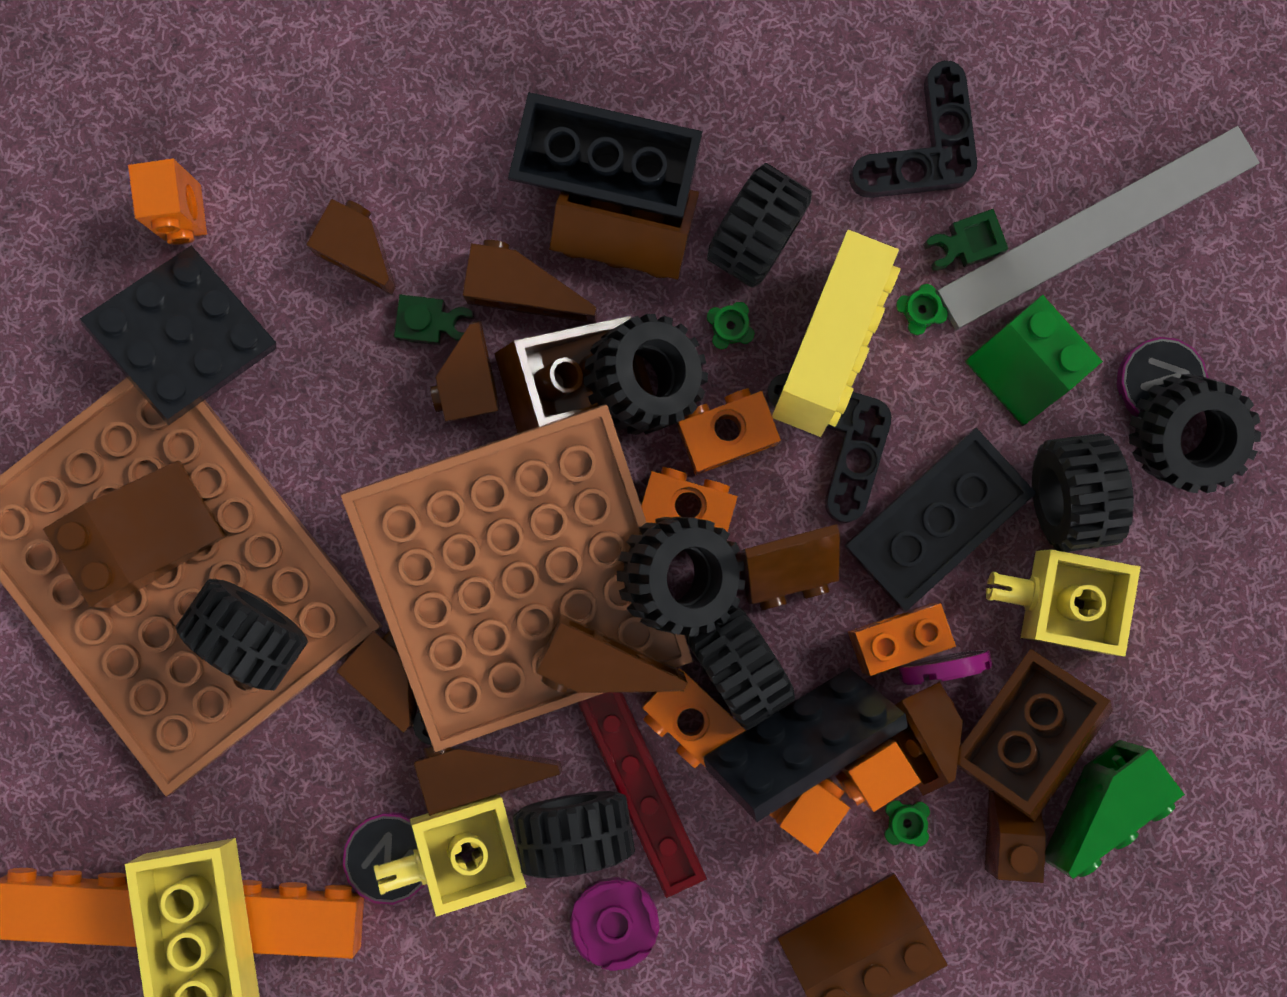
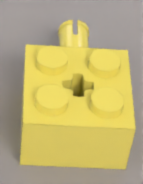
[986,549,1140,657]
[373,794,526,917]

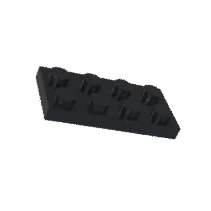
[844,427,1036,612]
[703,668,908,822]

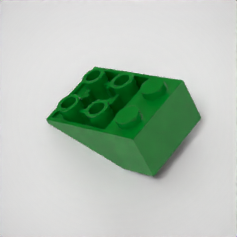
[1045,740,1185,879]

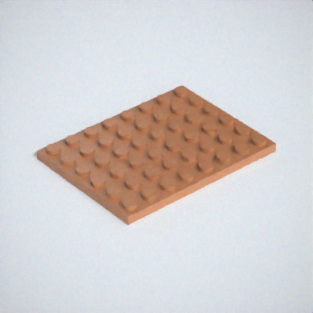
[0,377,383,797]

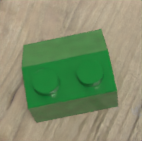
[965,295,1103,426]

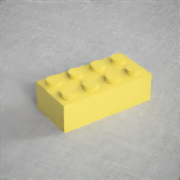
[772,230,901,437]
[125,838,260,997]

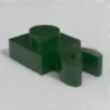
[923,208,1009,271]
[394,294,474,345]

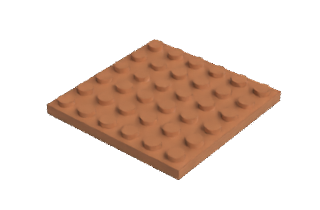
[341,404,693,752]

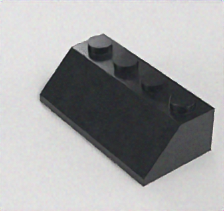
[508,92,703,219]

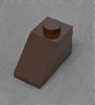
[306,199,396,295]
[430,321,500,422]
[336,630,416,733]
[891,681,963,796]
[985,790,1046,883]

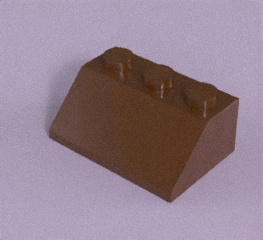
[549,190,699,280]
[777,873,948,997]

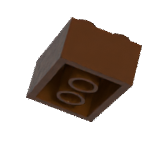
[957,649,1113,822]

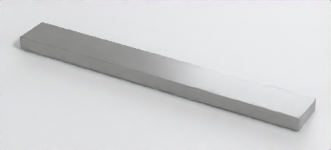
[936,126,1260,331]

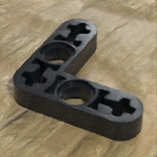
[849,60,977,198]
[766,373,892,523]

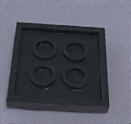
[80,245,276,425]

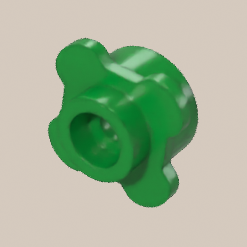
[896,284,948,335]
[707,302,755,350]
[884,800,930,847]

